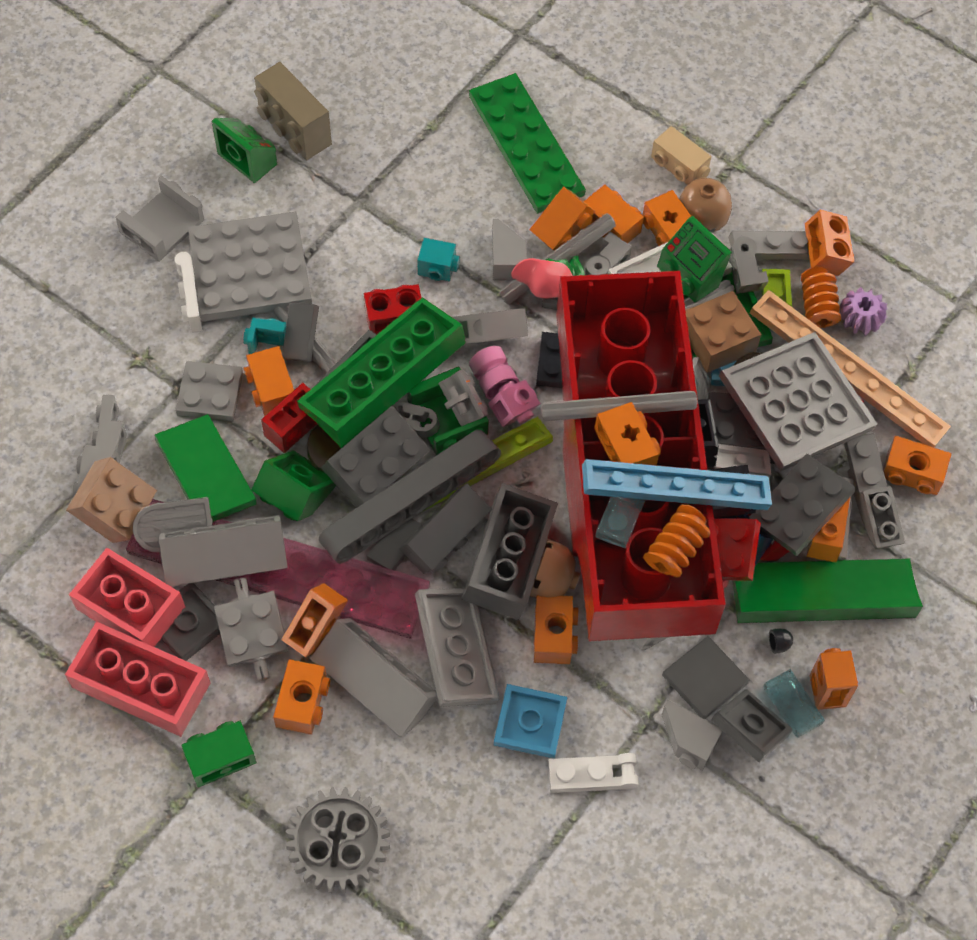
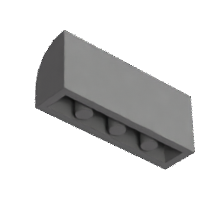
[158,515,288,586]
[310,618,438,737]

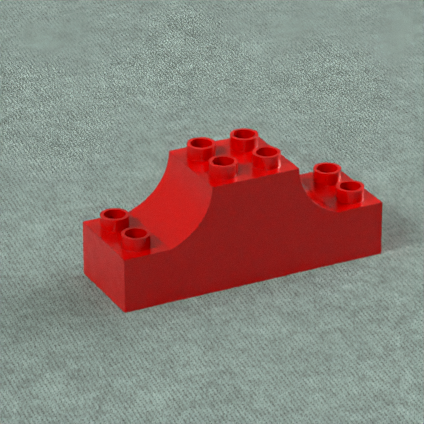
[556,271,726,642]

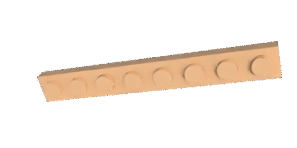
[750,290,951,447]

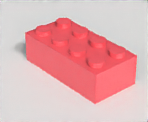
[65,621,211,737]

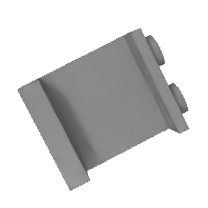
[115,175,204,262]

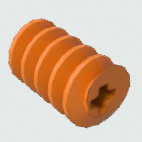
[800,266,842,329]
[643,504,710,577]

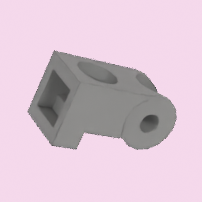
[586,232,632,275]
[729,236,768,294]

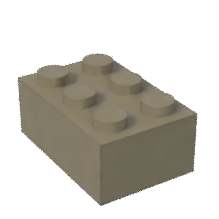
[254,62,332,161]

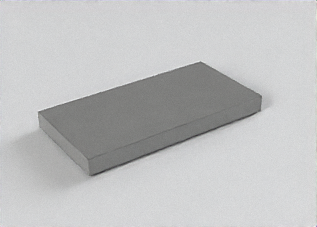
[415,588,500,707]

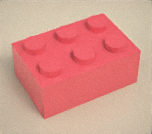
[69,548,186,647]

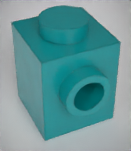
[417,238,460,282]

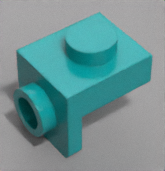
[243,317,286,354]

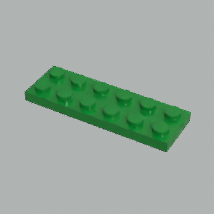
[469,73,586,214]

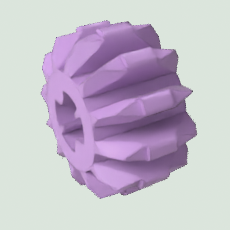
[840,287,887,336]

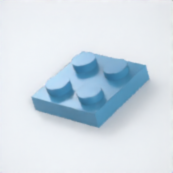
[493,684,568,759]

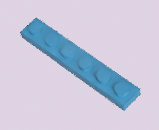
[582,459,772,510]

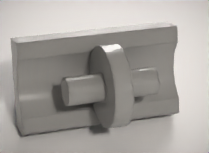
[439,369,488,426]

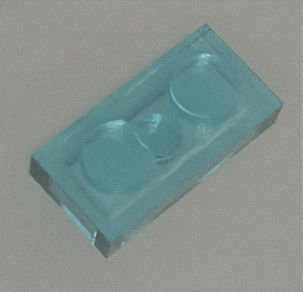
[595,497,646,549]
[763,669,825,738]

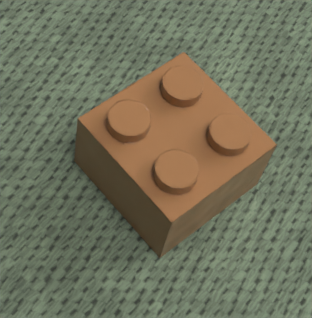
[686,291,761,373]
[66,457,157,543]

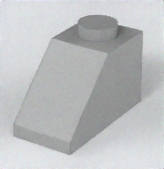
[492,219,532,280]
[662,699,723,771]

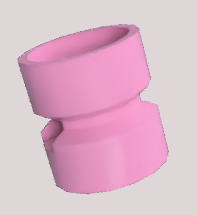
[469,346,519,400]

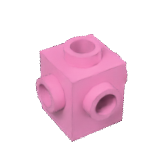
[488,380,540,427]

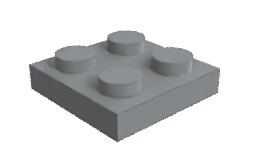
[176,361,243,422]

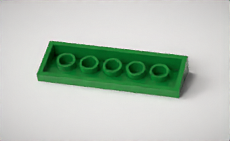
[297,297,466,449]
[733,558,923,623]

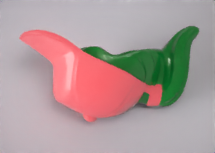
[511,255,585,299]

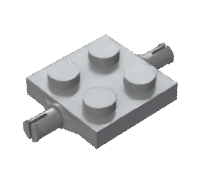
[214,578,289,681]

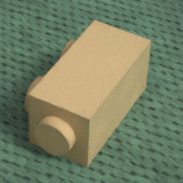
[651,126,712,185]

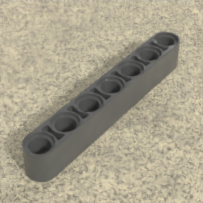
[319,430,501,564]

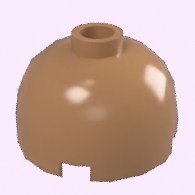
[679,178,732,232]
[530,539,580,598]

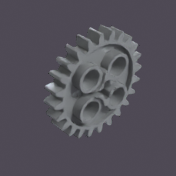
[285,787,390,893]

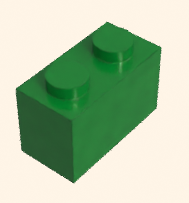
[181,720,257,788]

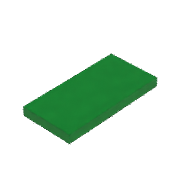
[154,414,257,522]

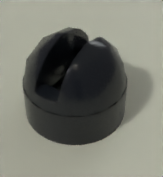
[769,628,793,654]

